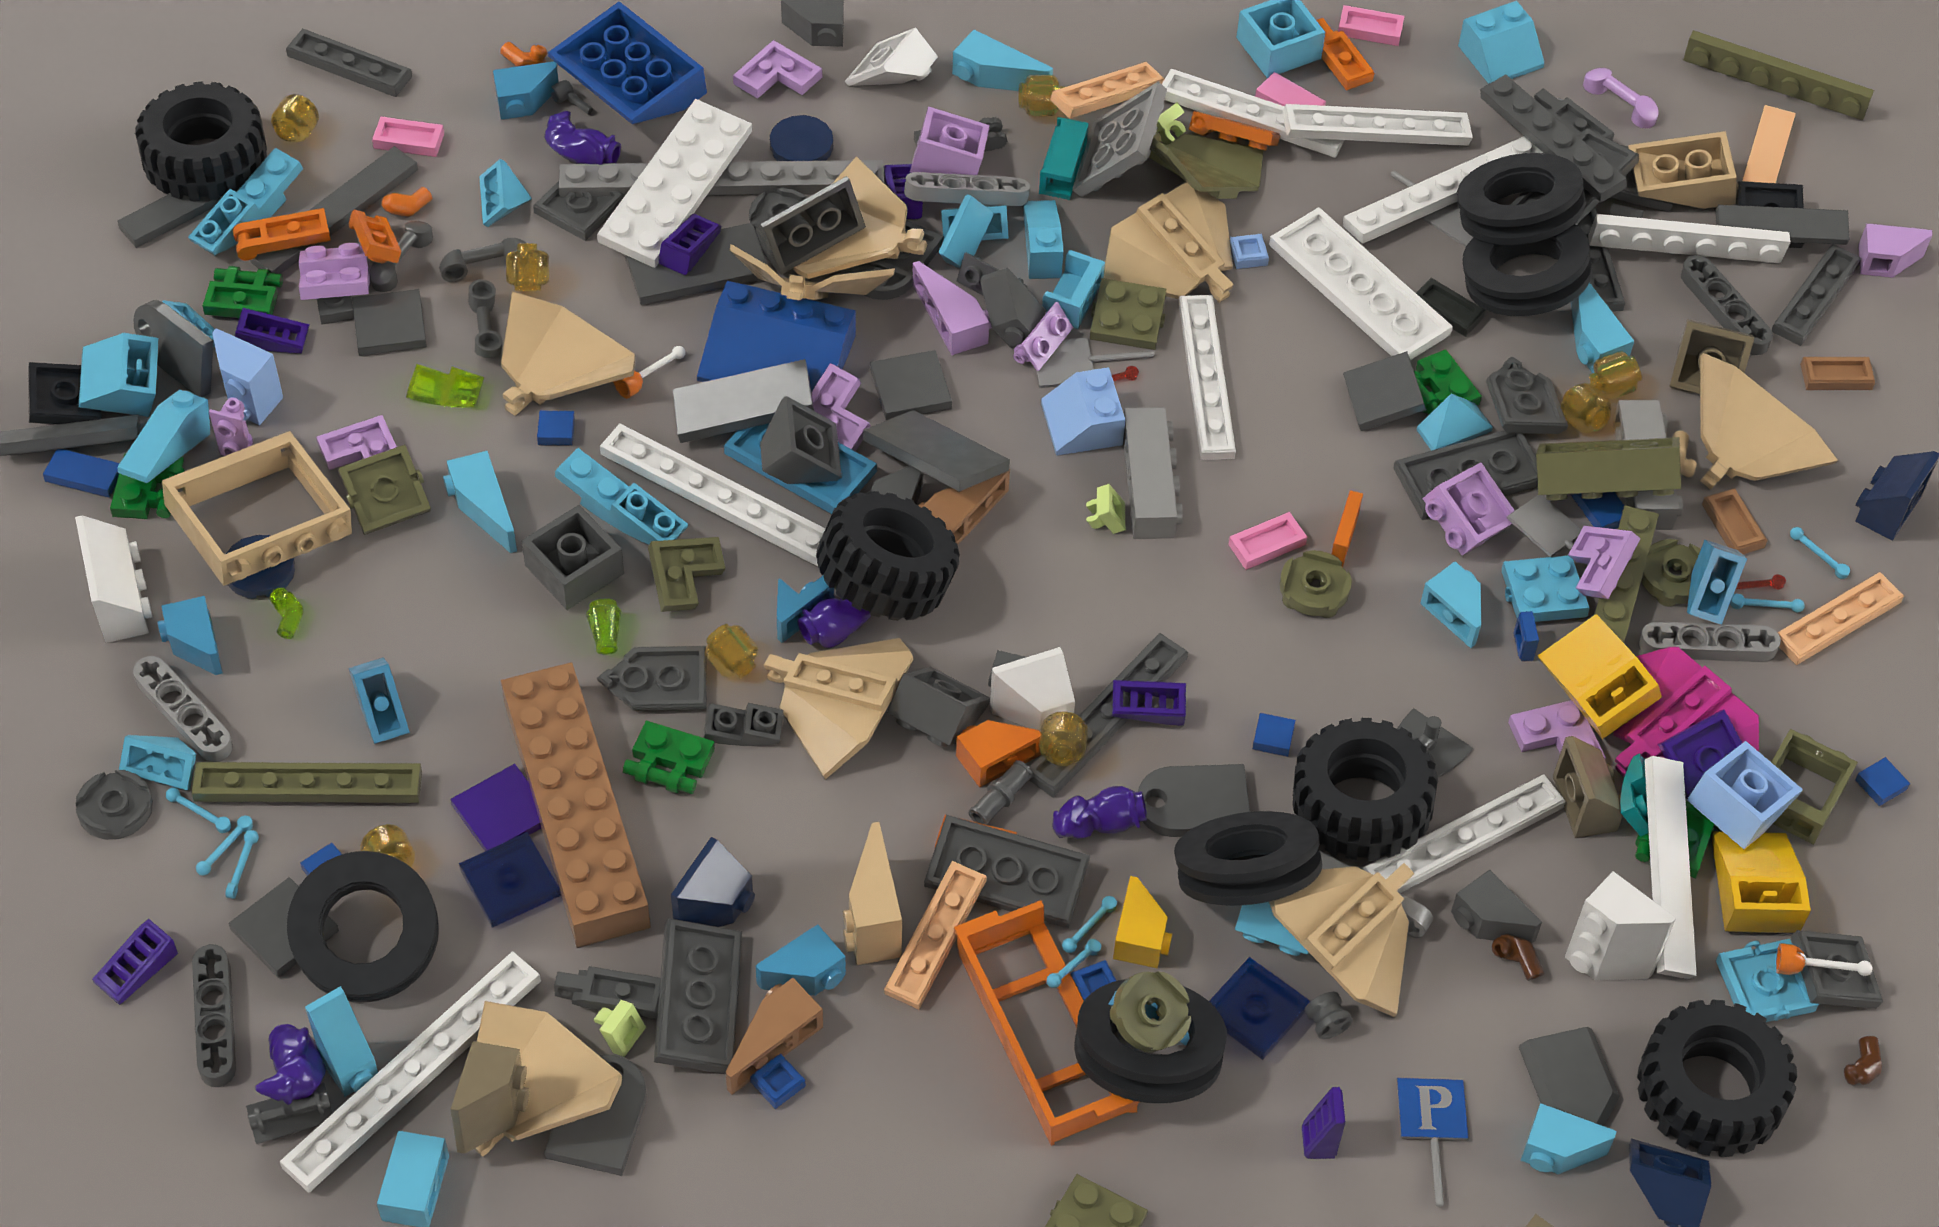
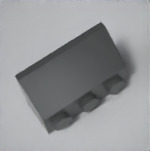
[755,176,866,275]

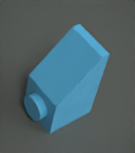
[493,61,559,120]
[1687,539,1747,625]
[157,596,223,675]
[348,657,410,744]
[756,924,846,996]

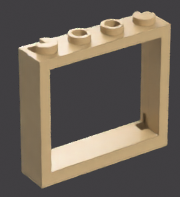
[162,431,352,586]

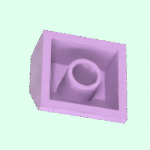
[910,106,990,175]

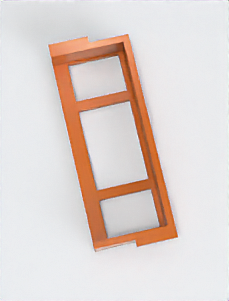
[954,900,1140,1146]

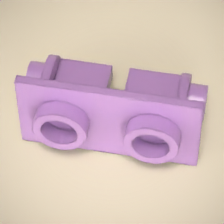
[1013,302,1073,371]
[209,398,253,456]

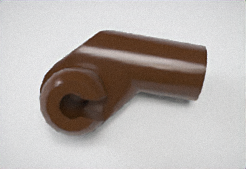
[1492,934,1545,981]
[1844,1036,1882,1085]

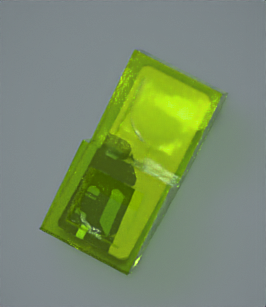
[406,364,484,407]

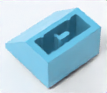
[79,333,159,417]

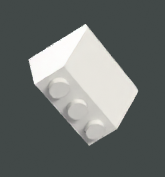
[75,515,153,643]
[1565,871,1676,980]

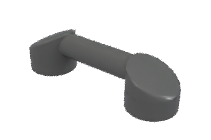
[369,221,433,292]
[439,238,532,282]
[468,279,502,358]

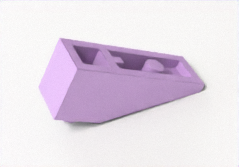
[912,261,992,355]

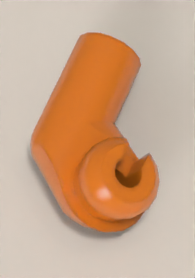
[500,42,548,66]
[382,187,433,217]

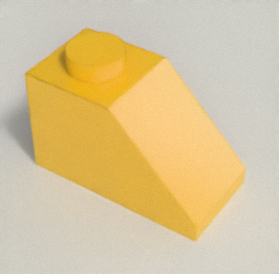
[1113,876,1173,969]

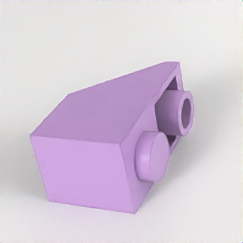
[1858,223,1932,278]

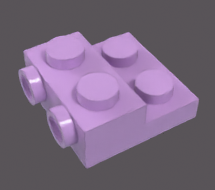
[299,243,370,300]
[1422,462,1515,555]

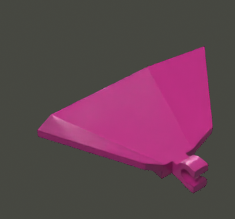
[1613,647,1759,777]

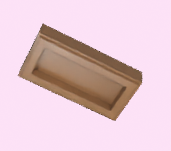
[1800,357,1875,390]
[1702,488,1767,554]

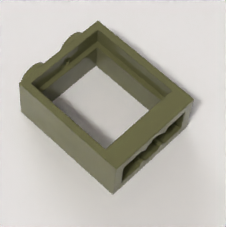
[1771,729,1858,845]

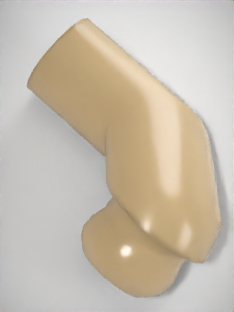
[1672,431,1697,478]

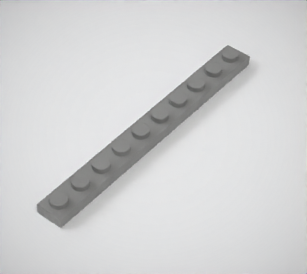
[559,160,884,197]

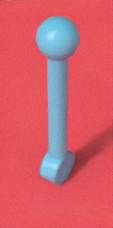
[1790,527,1850,579]
[1730,594,1805,613]
[166,788,231,833]
[196,815,253,876]
[225,830,259,899]
[1062,896,1117,953]
[1046,939,1102,988]

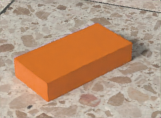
[1331,490,1363,567]

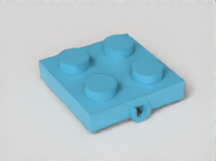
[1501,555,1590,622]
[1716,939,1819,1022]

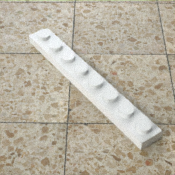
[1343,136,1543,244]
[600,423,825,566]
[280,951,541,1193]

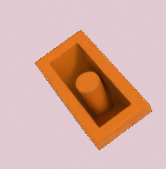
[956,720,1043,788]

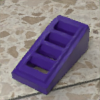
[883,164,923,219]
[659,214,722,275]
[235,308,310,353]
[1112,680,1186,726]
[92,919,178,1005]
[1302,1087,1346,1159]

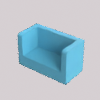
[1042,250,1105,329]
[377,1131,449,1227]

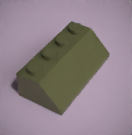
[1536,437,1681,500]

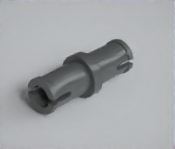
[968,760,1033,825]

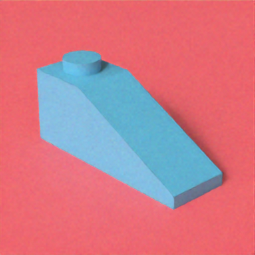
[952,30,1053,94]
[1023,200,1063,279]
[1571,282,1634,375]
[117,389,210,483]
[443,451,517,553]
[305,986,378,1097]

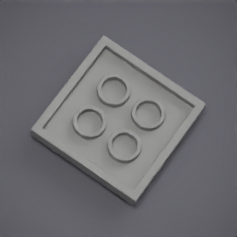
[1072,82,1167,198]

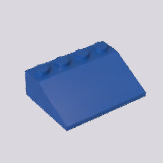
[548,1,707,124]
[697,281,856,392]

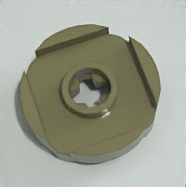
[1641,539,1701,607]
[1280,550,1352,618]
[1110,971,1191,1053]

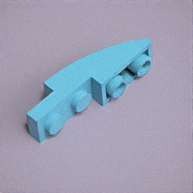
[188,148,303,255]
[554,448,688,545]

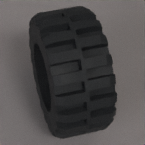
[135,81,267,201]
[816,491,960,621]
[1292,717,1438,861]
[1637,999,1797,1157]

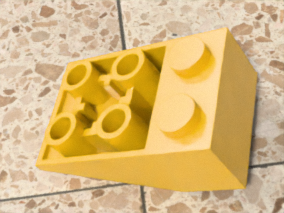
[1537,614,1662,740]
[1711,831,1811,933]

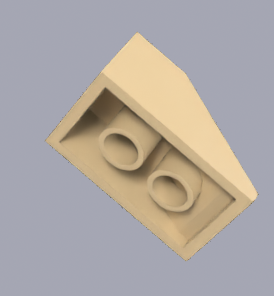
[1628,131,1737,209]
[843,822,902,965]

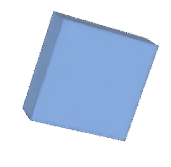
[1229,234,1269,269]

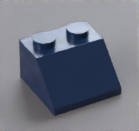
[1855,451,1939,541]

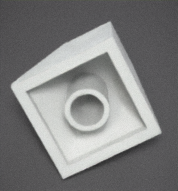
[845,27,938,86]
[990,647,1075,732]

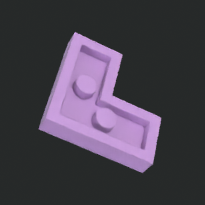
[733,40,822,99]
[812,363,871,452]
[316,415,397,470]
[1568,526,1640,599]
[1508,700,1606,759]

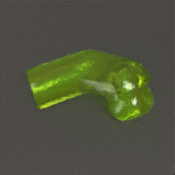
[270,587,304,639]

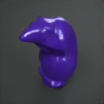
[544,111,621,165]
[797,598,872,648]
[1052,786,1147,839]
[255,1024,326,1105]

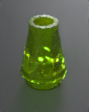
[586,599,622,655]

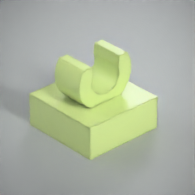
[1157,102,1186,145]
[1086,484,1126,534]
[594,1000,646,1057]

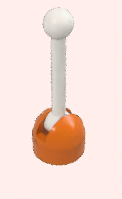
[613,346,686,399]
[1776,943,1873,976]

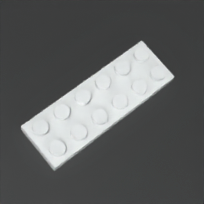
[597,99,752,268]
[1269,207,1453,361]

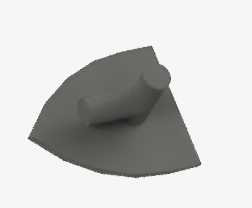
[1397,708,1473,777]

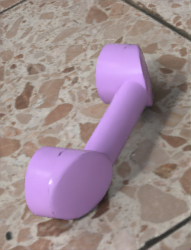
[1583,68,1659,128]

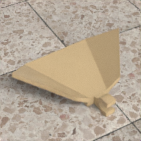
[793,156,927,279]
[1104,182,1234,303]
[730,244,895,300]
[501,291,635,416]
[1700,353,1838,490]
[764,638,914,780]
[1269,863,1415,1017]
[474,1001,622,1157]

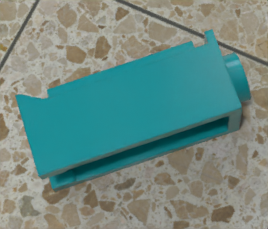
[1039,117,1089,200]

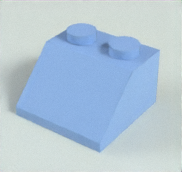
[212,328,283,426]
[1041,367,1125,456]
[1687,741,1803,849]

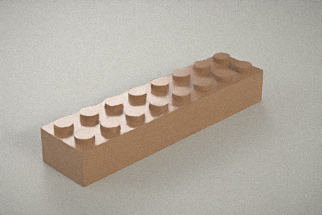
[501,662,651,948]

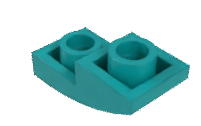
[1620,753,1649,837]

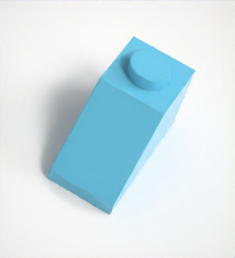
[1420,562,1481,648]
[1520,1103,1617,1174]

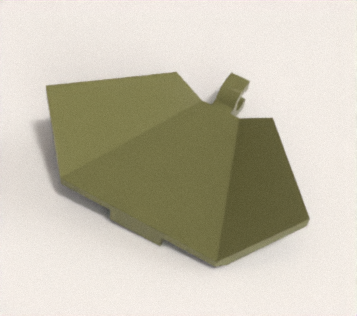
[1149,132,1264,199]

